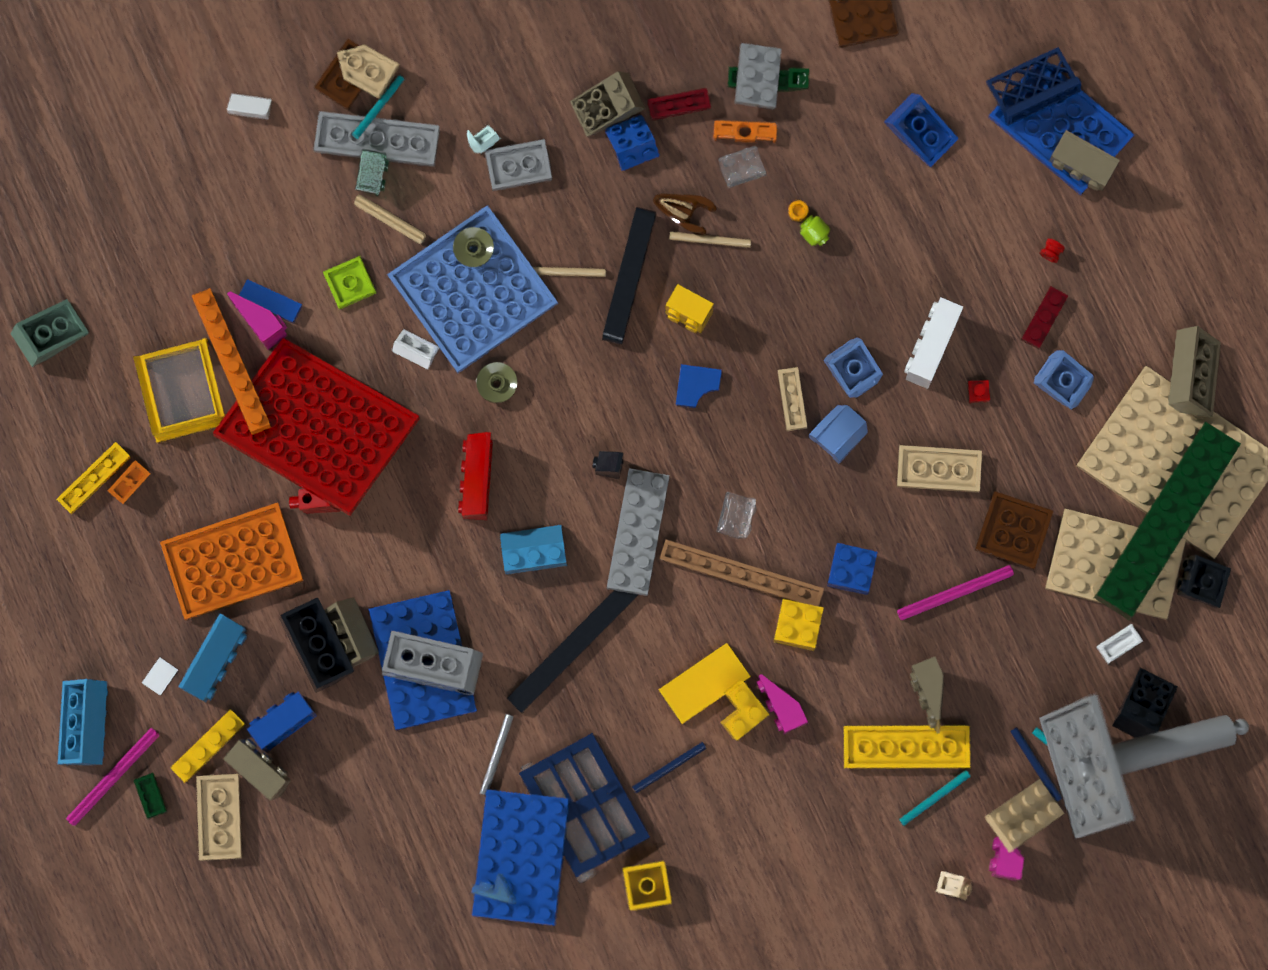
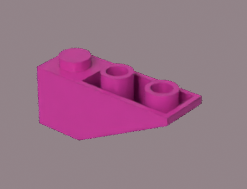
[756,674,808,734]

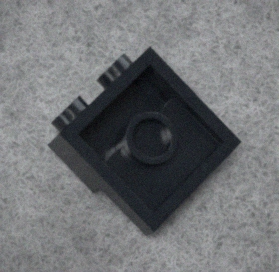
[1176,555,1231,608]

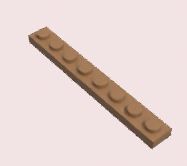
[659,540,824,606]

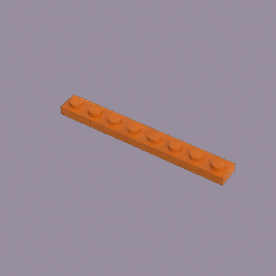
[192,288,271,435]

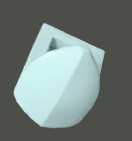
[467,125,500,153]

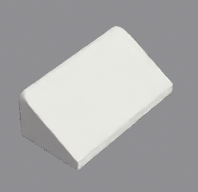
[227,94,272,119]
[392,329,439,369]

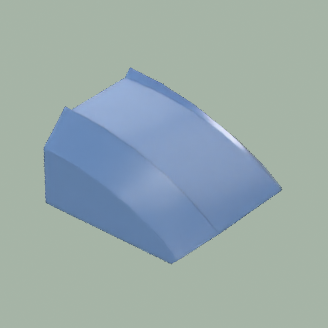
[823,338,883,398]
[1034,350,1094,409]
[809,405,868,464]

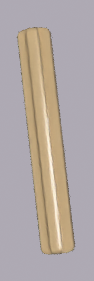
[354,195,426,244]

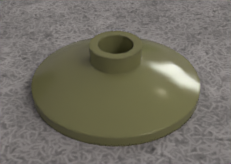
[453,227,494,267]
[476,362,517,403]

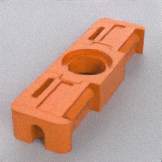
[713,121,777,143]

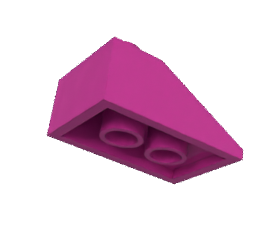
[227,291,287,350]

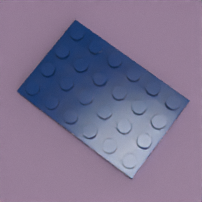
[988,60,1134,196]
[369,590,477,730]
[472,790,570,925]

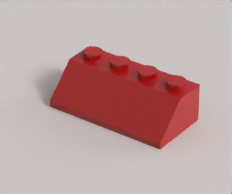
[458,432,493,520]

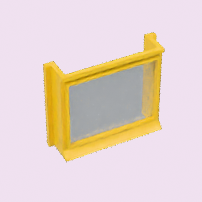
[133,338,225,443]

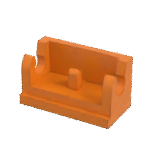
[107,460,151,504]

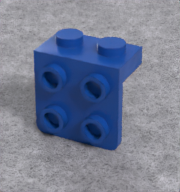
[605,115,659,171]

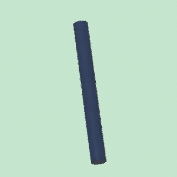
[1010,727,1062,802]
[632,742,707,794]

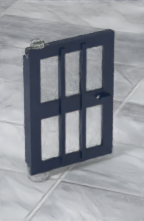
[519,733,650,884]

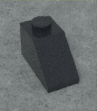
[592,451,624,480]

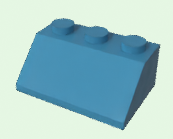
[500,525,567,575]

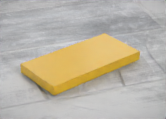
[659,643,751,724]

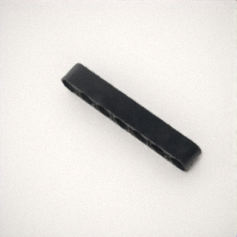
[602,207,657,345]

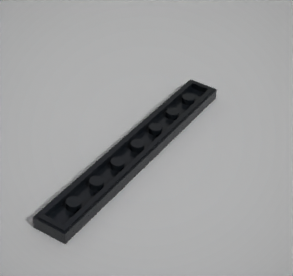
[507,590,638,714]

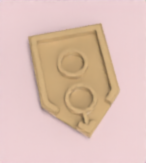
[337,45,399,99]

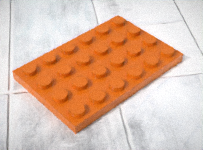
[160,502,304,620]

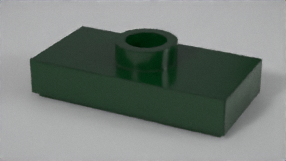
[133,773,168,820]

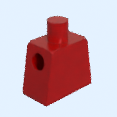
[289,489,340,514]

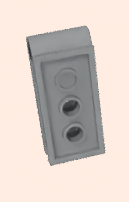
[382,631,483,695]

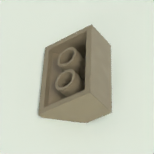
[1049,130,1120,191]
[325,597,379,667]
[223,739,291,800]

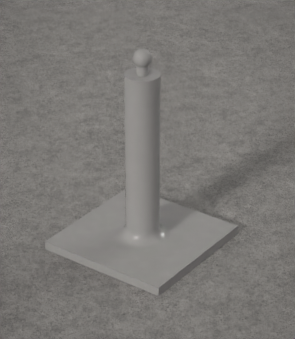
[1039,694,1249,839]

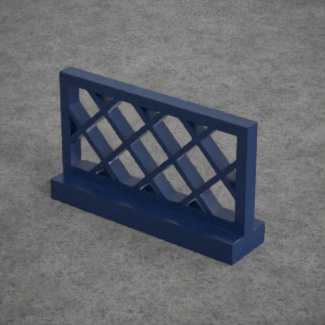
[986,47,1081,125]

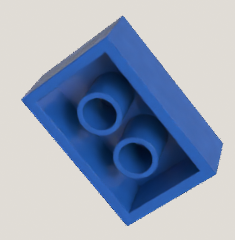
[247,692,317,753]

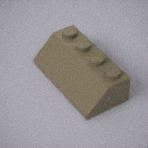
[1168,326,1221,417]

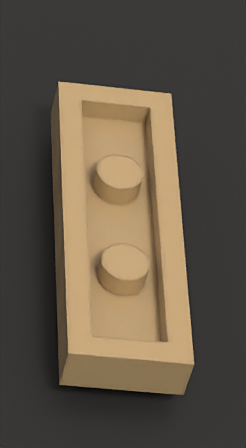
[777,367,807,431]

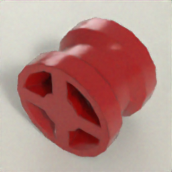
[1039,238,1065,263]

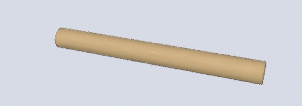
[669,232,751,248]
[533,267,606,277]

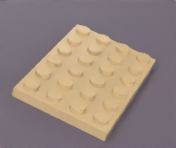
[1045,509,1186,620]

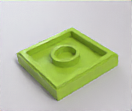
[323,256,377,310]

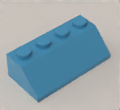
[178,614,247,702]
[58,679,108,765]

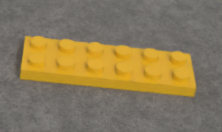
[843,726,970,768]

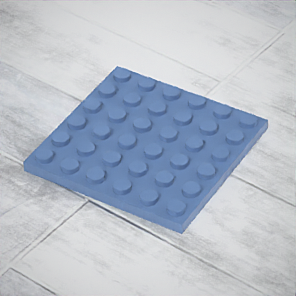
[387,205,558,373]

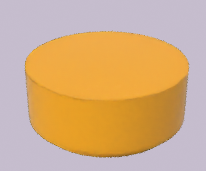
[788,200,809,222]

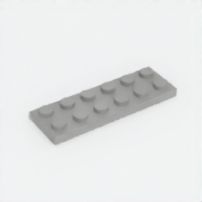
[314,111,440,167]
[607,468,670,596]

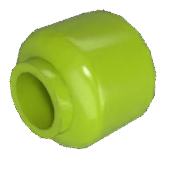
[800,215,830,246]

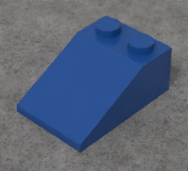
[884,93,959,167]

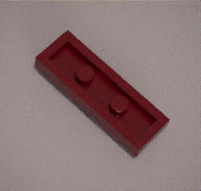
[647,88,711,121]
[1021,286,1069,350]

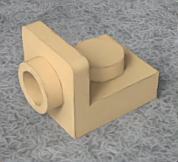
[936,871,972,900]

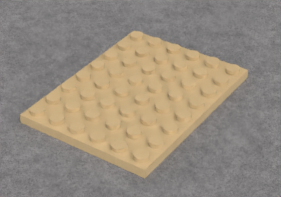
[1076,366,1268,560]

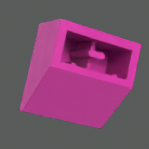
[989,836,1024,881]

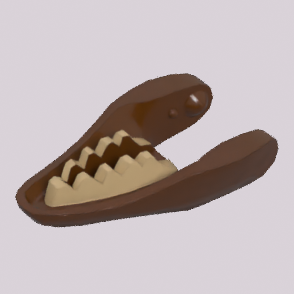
[653,194,717,235]

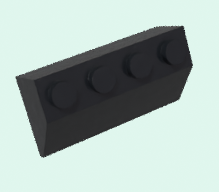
[279,597,354,693]

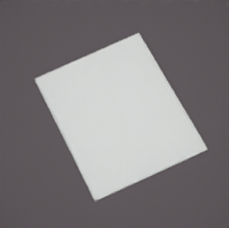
[142,657,178,695]

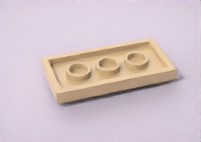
[897,445,982,493]
[196,774,242,861]
[985,779,1064,852]

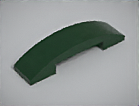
[728,67,810,92]

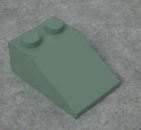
[10,299,89,367]

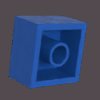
[827,543,877,595]

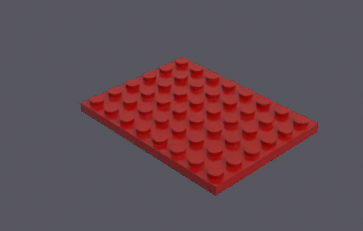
[213,338,420,516]

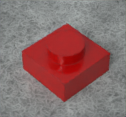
[968,380,990,403]

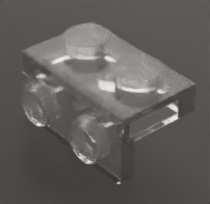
[718,146,766,188]
[716,492,756,539]

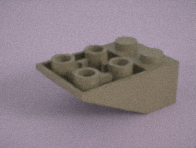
[570,71,645,137]
[910,657,944,734]

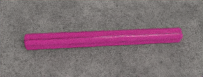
[897,565,1014,620]
[66,728,159,826]

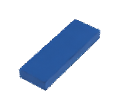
[239,279,303,324]

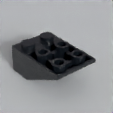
[1112,667,1178,738]

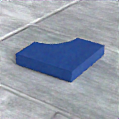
[676,364,722,408]

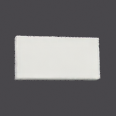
[1096,624,1143,664]

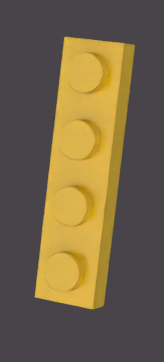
[56,442,131,515]
[170,709,246,783]

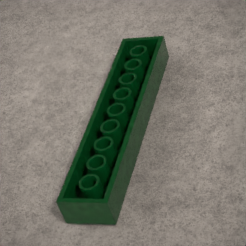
[1093,422,1241,620]

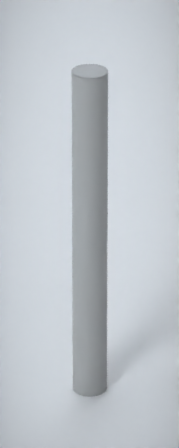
[480,714,514,796]

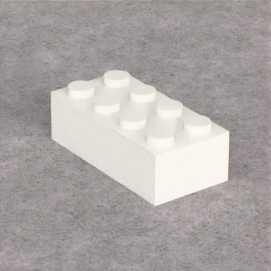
[904,297,963,389]

